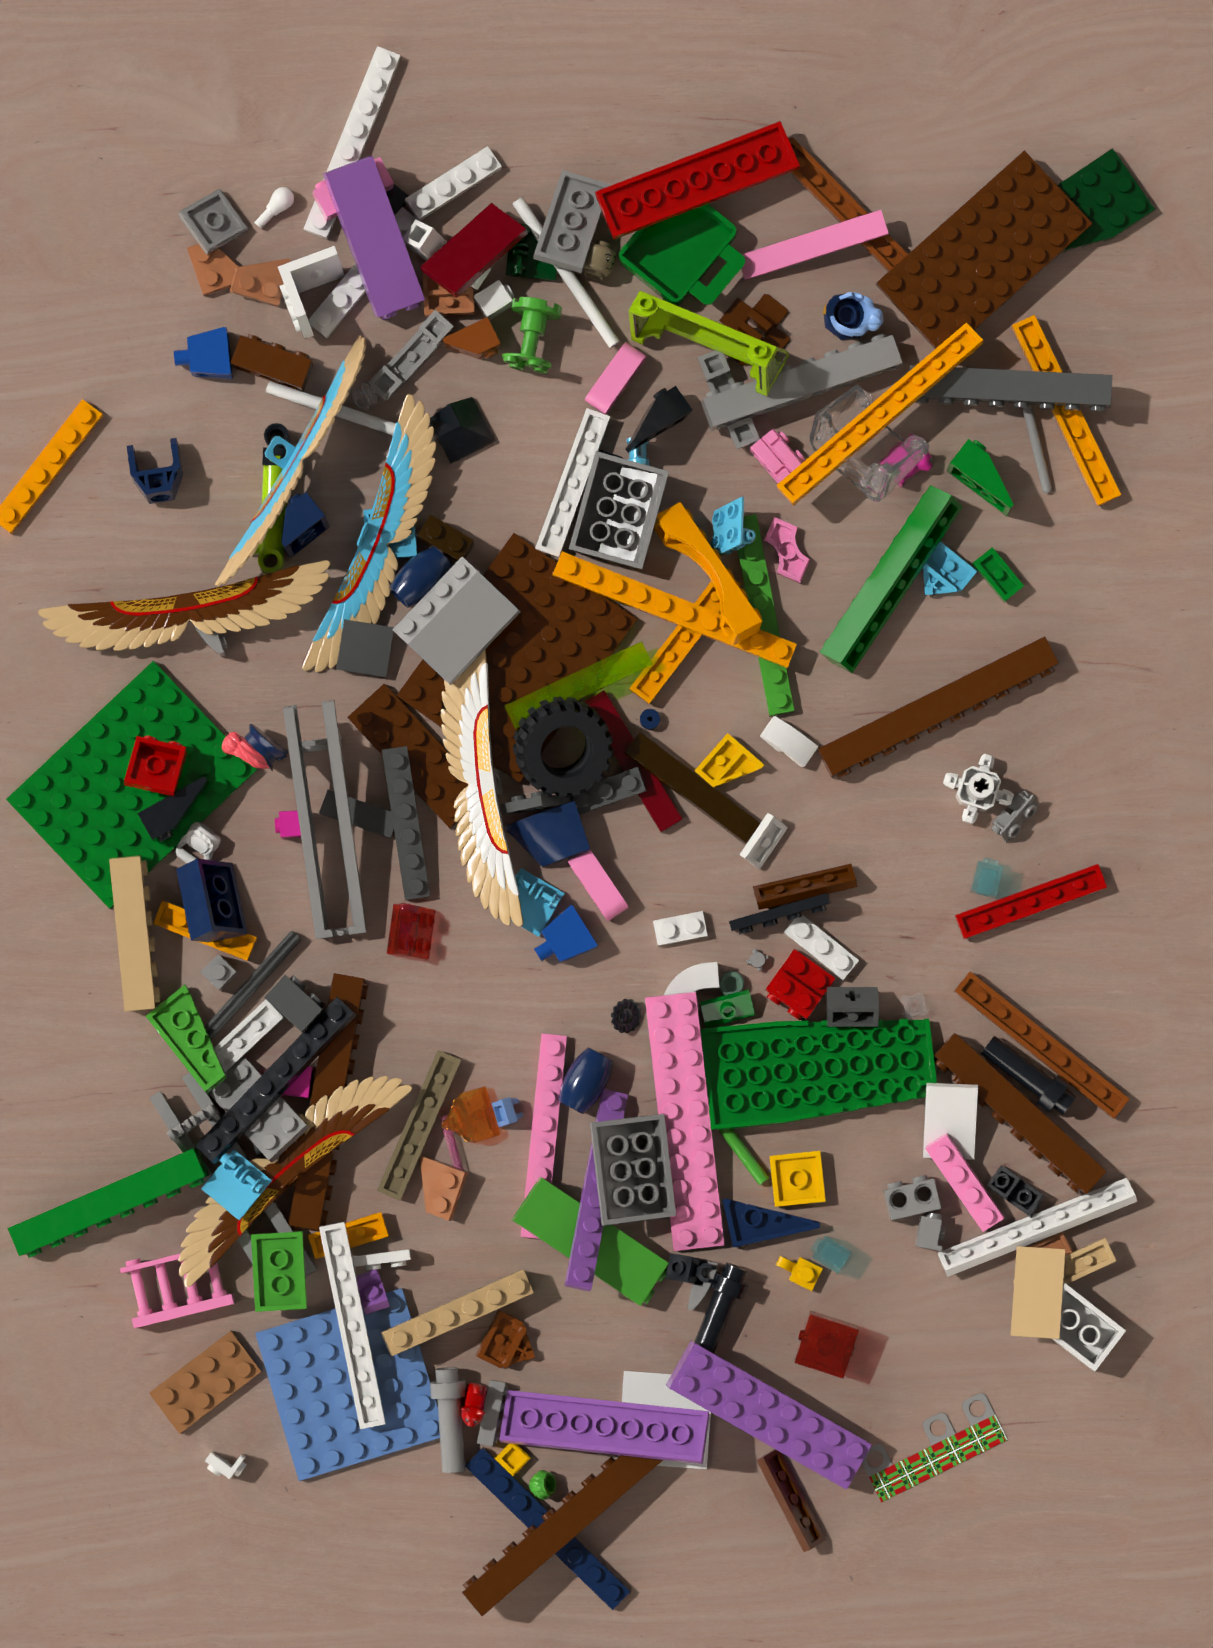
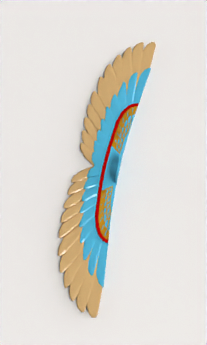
[215,335,367,587]
[303,394,436,672]

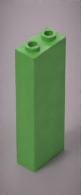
[511,1177,668,1306]

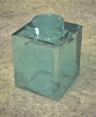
[969,858,1003,898]
[810,1235,851,1274]

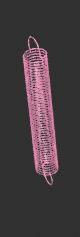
[438,1108,464,1171]

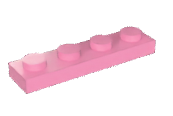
[925,1133,1004,1232]

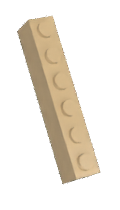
[109,855,161,1011]
[381,1269,534,1356]

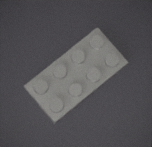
[533,170,610,273]
[209,1057,309,1163]

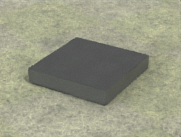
[336,619,394,677]

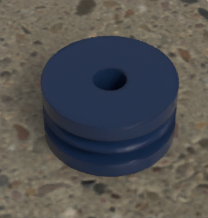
[640,709,660,730]

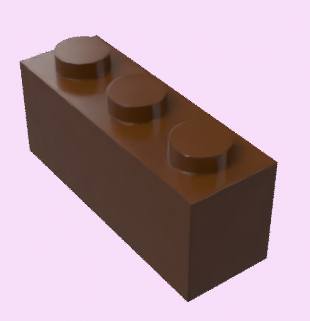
[231,334,313,392]

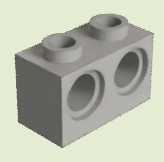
[883,1175,941,1220]

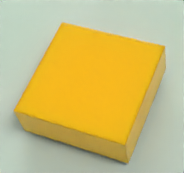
[495,1443,531,1476]

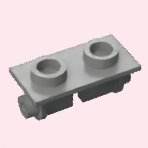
[991,790,1039,843]

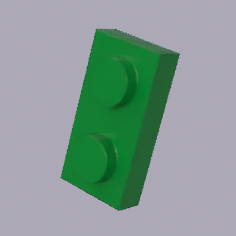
[972,547,1024,602]

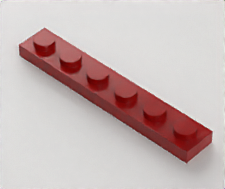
[955,864,1107,939]

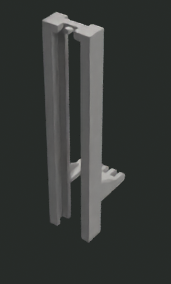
[283,700,367,939]
[149,1072,318,1277]

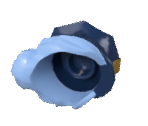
[823,292,883,340]

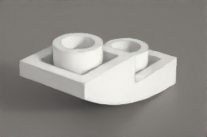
[760,716,818,767]

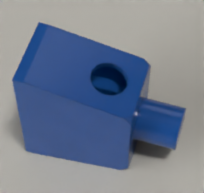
[174,327,233,379]
[534,905,598,963]

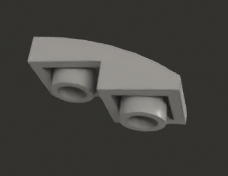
[194,625,228,657]

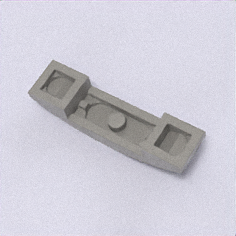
[367,310,454,401]
[698,350,760,450]

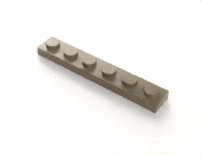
[377,1050,462,1201]

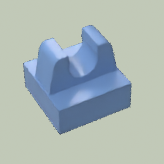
[490,1097,523,1128]

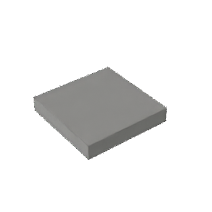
[178,189,248,255]

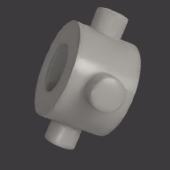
[746,949,768,971]

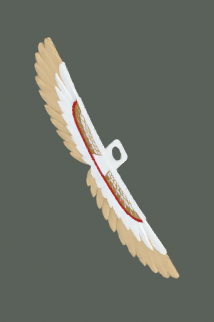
[441,650,524,927]

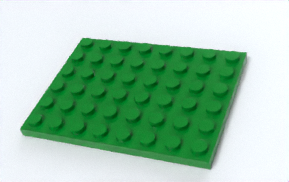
[6,661,258,910]

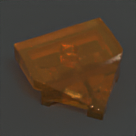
[441,1086,501,1143]

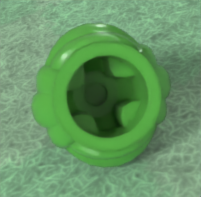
[529,1470,557,1500]

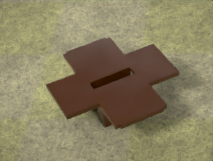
[719,294,790,366]

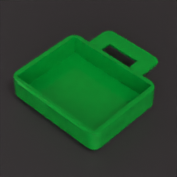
[619,204,745,305]

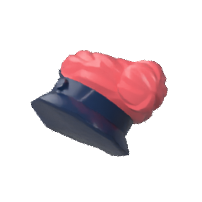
[222,724,288,771]

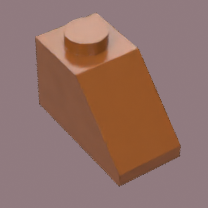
[442,317,501,359]

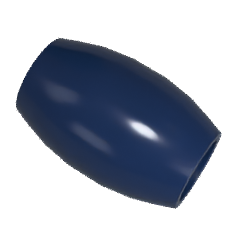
[389,546,452,608]
[558,1047,613,1114]

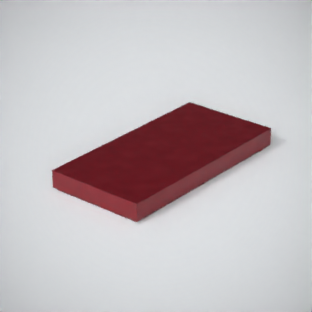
[420,203,527,298]

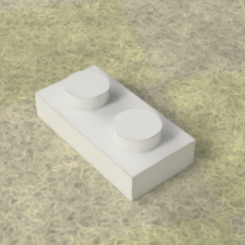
[740,813,788,869]
[653,911,708,946]

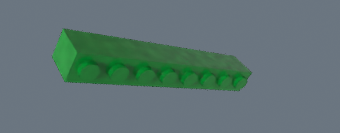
[820,485,963,673]
[7,1147,210,1258]

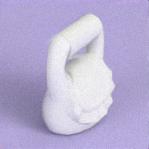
[176,822,221,863]

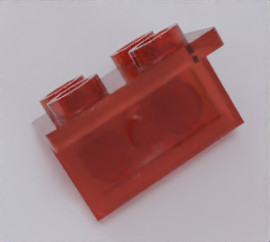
[387,903,436,960]

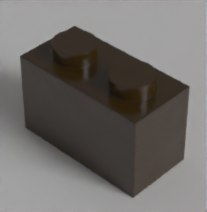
[417,514,474,562]

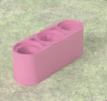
[585,342,647,415]
[567,850,629,921]

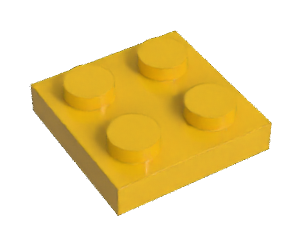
[769,1151,826,1207]

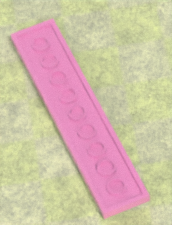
[645,991,724,1251]

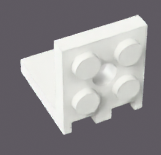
[278,246,345,339]

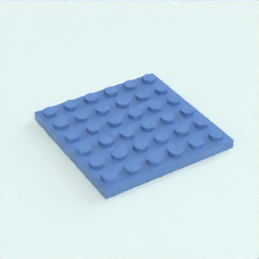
[255,1288,440,1481]

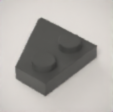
[502,791,572,814]

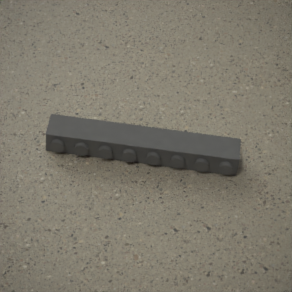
[910,365,1113,412]

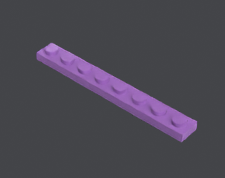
[564,1089,628,1292]

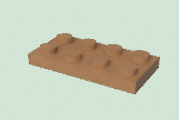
[149,1330,262,1434]

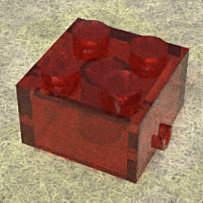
[794,1311,859,1379]

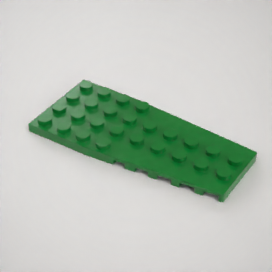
[700,1019,937,1131]

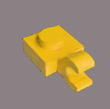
[775,1256,823,1291]

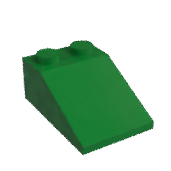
[946,439,1014,516]

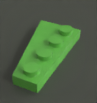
[146,985,227,1094]

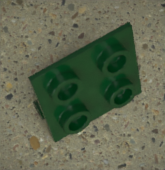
[506,224,556,280]

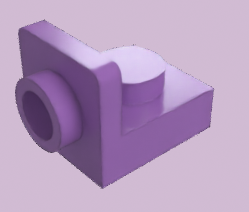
[356,1269,390,1315]

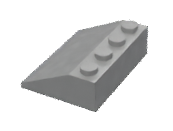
[569,451,669,569]
[392,557,520,685]
[590,1114,676,1225]

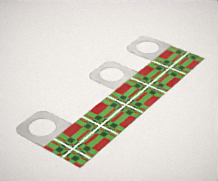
[862,1393,1007,1502]

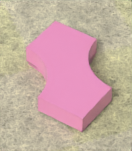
[764,517,810,584]

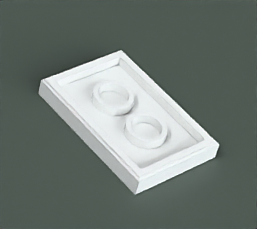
[923,1083,978,1160]

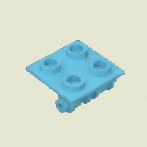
[711,496,756,555]
[511,868,565,937]
[201,1149,272,1221]

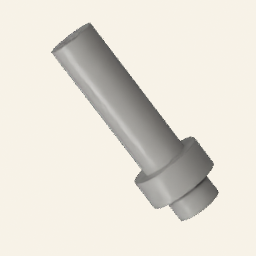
[430,1367,467,1473]

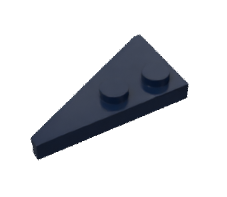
[722,1199,820,1248]

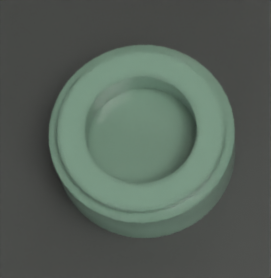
[719,971,744,995]

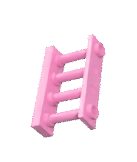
[120,1253,236,1328]

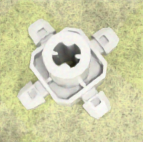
[943,754,1014,824]

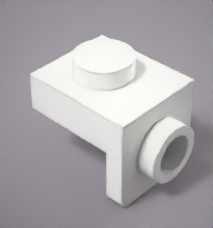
[205,1451,247,1479]

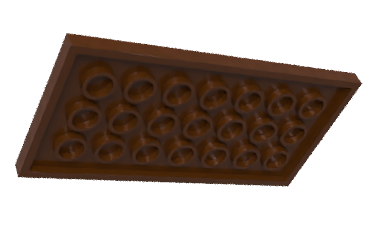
[876,150,1092,349]

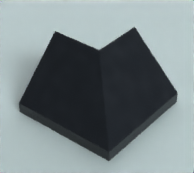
[430,397,495,464]

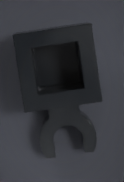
[666,1253,717,1285]

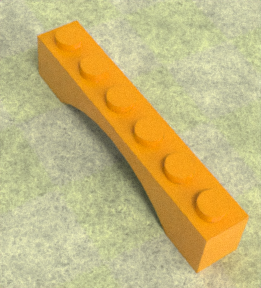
[653,502,762,646]

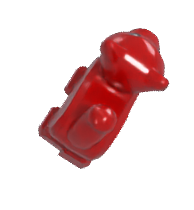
[461,1383,488,1427]

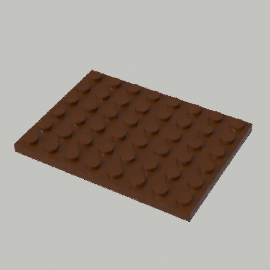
[396,533,637,784]

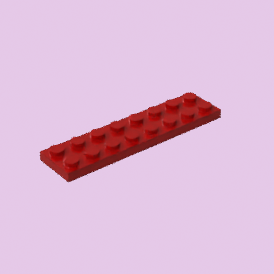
[595,121,800,240]

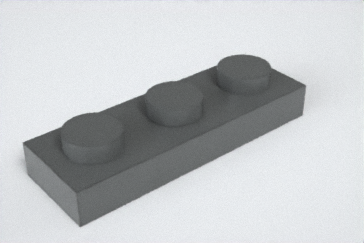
[568,767,647,815]

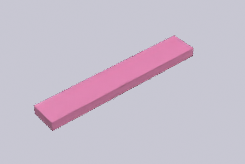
[741,210,889,281]

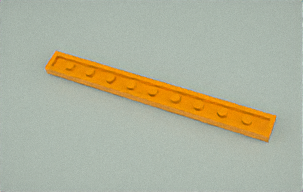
[776,323,983,506]
[552,551,797,668]

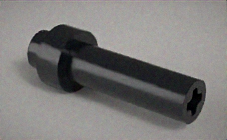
[981,1036,1076,1115]
[694,1262,748,1353]

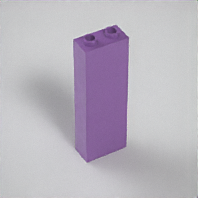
[323,156,425,320]

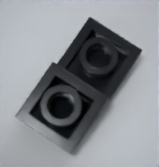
[986,1165,1046,1218]

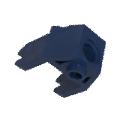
[127,438,183,504]

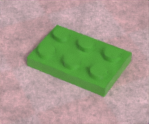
[251,1231,307,1312]

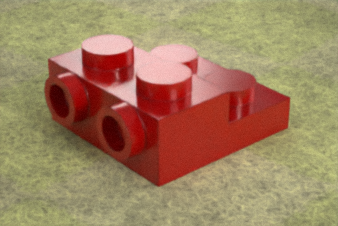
[124,736,187,796]
[765,949,836,1020]

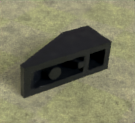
[625,386,693,453]
[137,776,209,843]

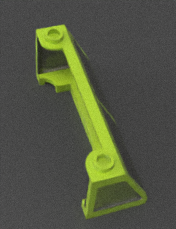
[628,291,789,396]

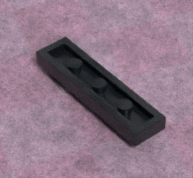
[729,893,832,935]

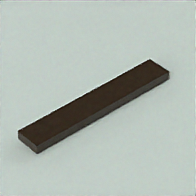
[624,732,760,845]

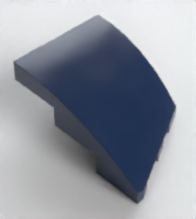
[505,801,590,867]

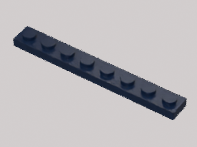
[465,1447,630,1610]

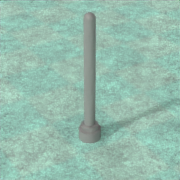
[1023,405,1052,494]

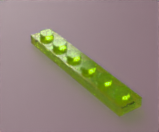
[505,641,653,730]

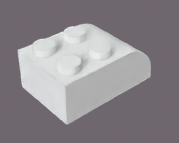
[1052,1283,1126,1371]

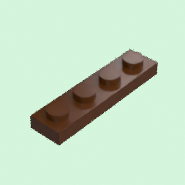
[753,864,858,910]
[756,1449,826,1552]

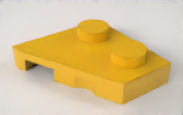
[694,733,764,788]

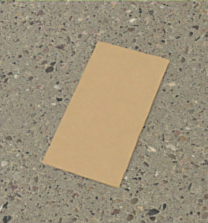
[1011,1246,1065,1339]

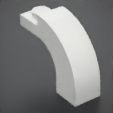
[403,220,491,290]
[664,962,719,995]

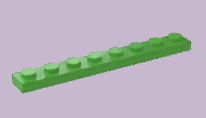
[737,514,794,716]

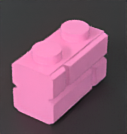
[750,428,805,484]

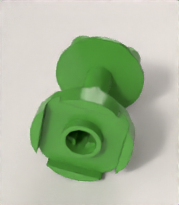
[502,297,562,373]

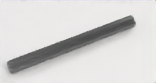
[205,931,301,1040]

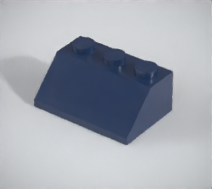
[282,492,330,558]
[176,858,248,942]

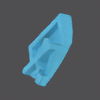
[923,541,977,595]

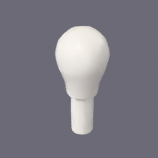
[254,187,294,229]

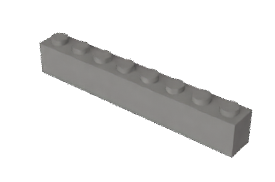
[701,334,903,431]

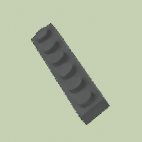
[382,746,430,900]

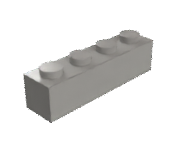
[477,1379,508,1447]

